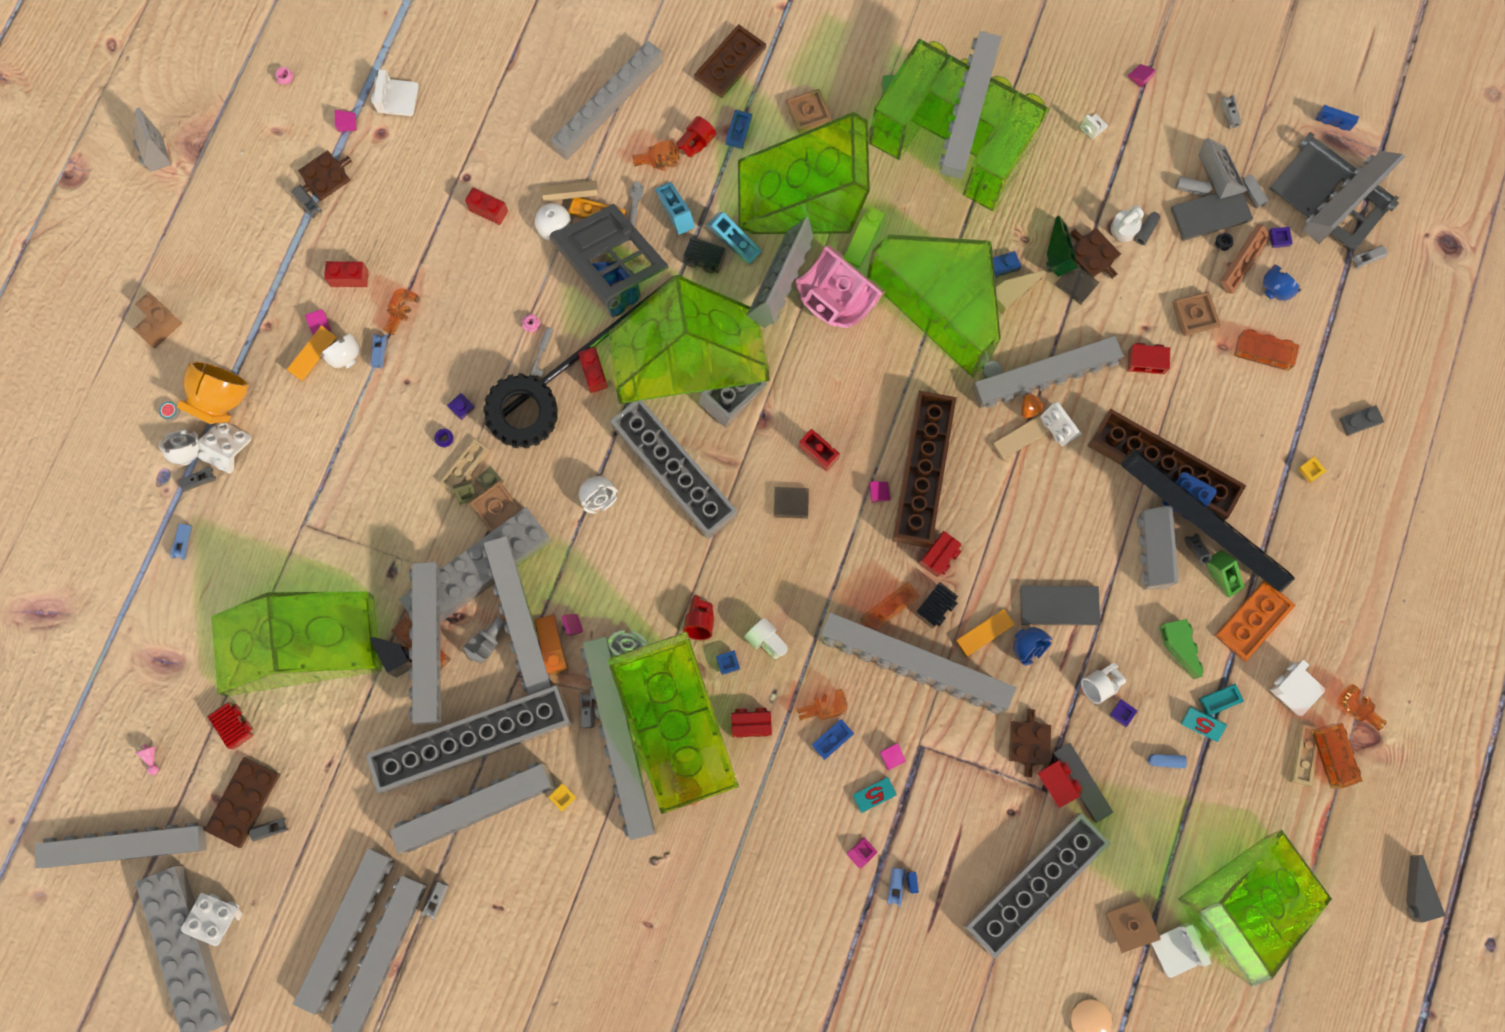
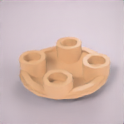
[1071,999,1112,1032]

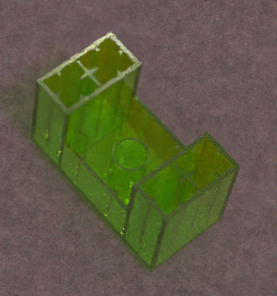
[868,39,1050,212]

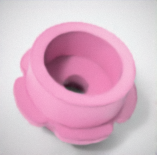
[276,67,294,85]
[522,314,540,332]

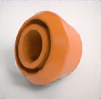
[1021,393,1043,419]

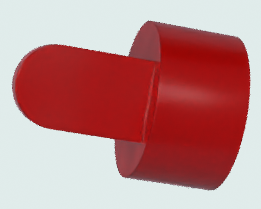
[676,116,716,158]
[683,595,714,640]

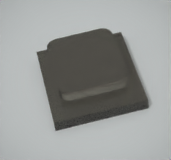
[1055,266,1100,304]
[774,487,809,519]

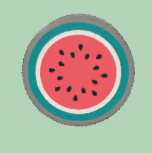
[158,401,180,421]

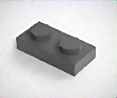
[1339,405,1384,436]

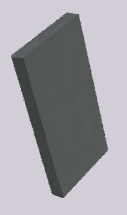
[1171,193,1253,241]
[1020,586,1100,626]

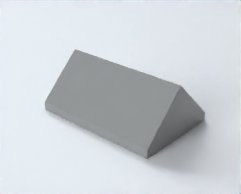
[1199,138,1247,199]

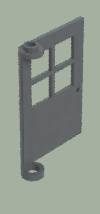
[1269,132,1399,252]
[549,204,669,309]

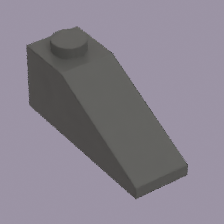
[1406,855,1446,923]

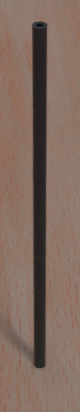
[485,276,678,429]

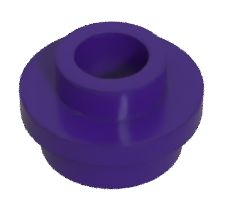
[434,429,454,448]

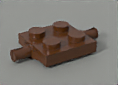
[298,150,352,201]
[1070,228,1121,279]
[1009,709,1051,778]

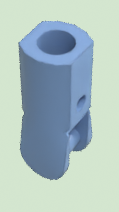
[370,334,387,368]
[170,524,192,560]
[1147,754,1187,768]
[887,868,906,907]

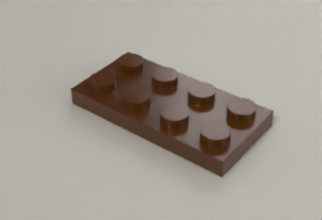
[694,24,766,98]
[204,757,280,848]

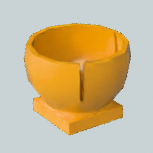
[177,361,249,424]

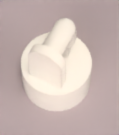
[1110,205,1144,242]
[744,617,788,659]
[1081,663,1126,704]

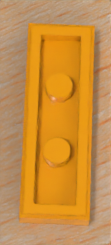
[568,198,626,219]
[287,326,337,382]
[956,609,1015,657]

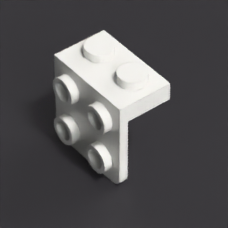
[371,69,419,116]
[1040,402,1082,447]
[197,422,252,474]
[1270,660,1325,716]
[181,893,243,946]
[1151,923,1212,978]

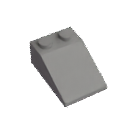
[133,107,172,172]
[698,359,767,428]

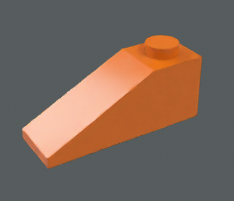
[535,614,569,676]

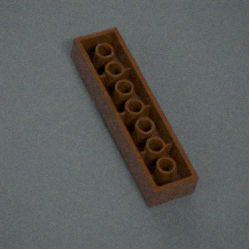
[892,390,957,548]
[1087,408,1246,520]

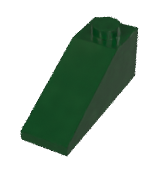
[1046,215,1078,277]

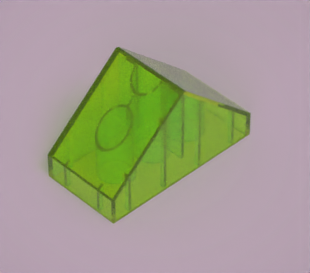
[738,112,870,234]
[867,234,1001,378]
[609,275,770,404]
[211,591,382,697]
[608,631,739,814]
[1178,829,1332,987]

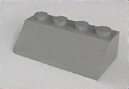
[1137,506,1179,590]

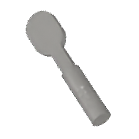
[629,181,644,227]
[530,327,553,377]

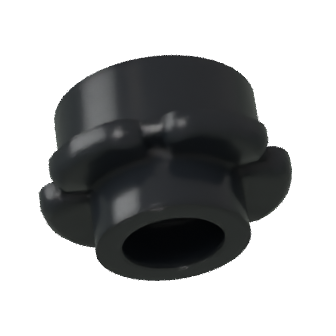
[1215,233,1233,251]

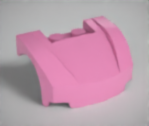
[796,245,886,328]

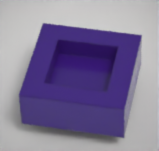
[1269,227,1293,248]
[447,393,475,420]
[1109,699,1137,727]

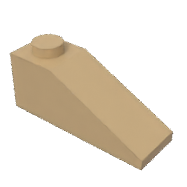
[988,270,1046,314]

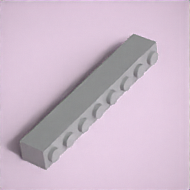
[938,31,1002,179]
[551,40,663,161]
[972,336,1124,408]
[482,536,553,695]
[409,562,441,724]
[35,823,206,868]
[293,848,394,1015]
[330,875,428,1032]

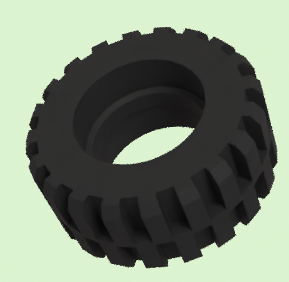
[484,373,558,449]

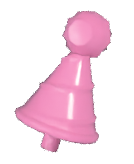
[136,744,159,775]

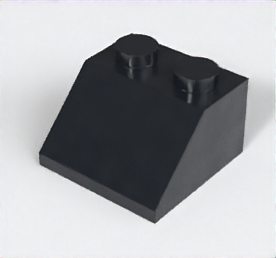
[369,637,412,678]

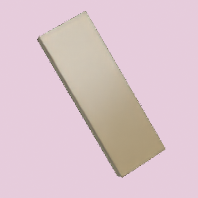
[542,181,598,201]
[993,415,1050,460]
[439,438,490,494]
[1290,723,1322,787]

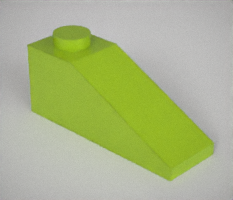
[844,206,885,268]

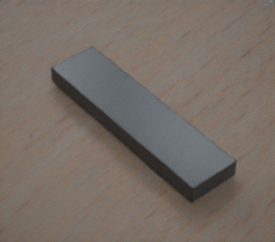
[1052,743,1114,823]

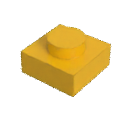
[1298,456,1326,484]
[548,783,577,812]

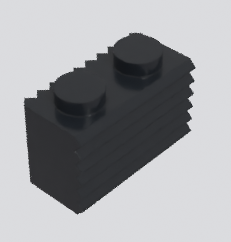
[683,237,726,274]
[915,582,958,629]

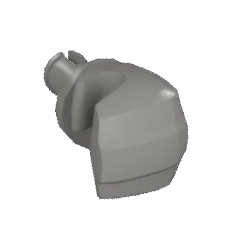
[462,617,505,664]

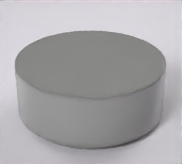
[983,361,1002,378]

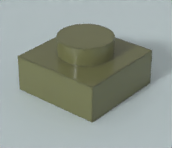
[476,466,504,490]
[453,480,477,505]

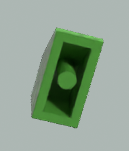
[1207,550,1244,598]

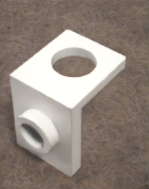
[1080,114,1108,140]

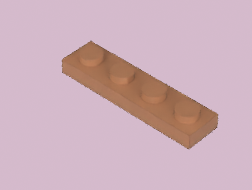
[1220,224,1270,293]

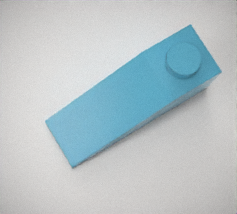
[655,182,695,235]
[706,212,762,264]

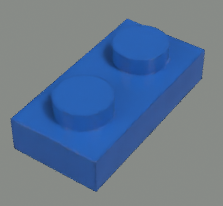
[1315,105,1359,131]
[725,110,752,149]
[980,251,1022,281]
[811,719,854,760]

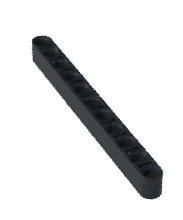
[1120,449,1295,593]

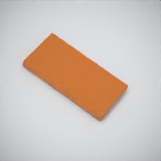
[1215,580,1296,662]

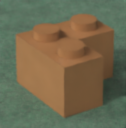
[133,291,182,349]

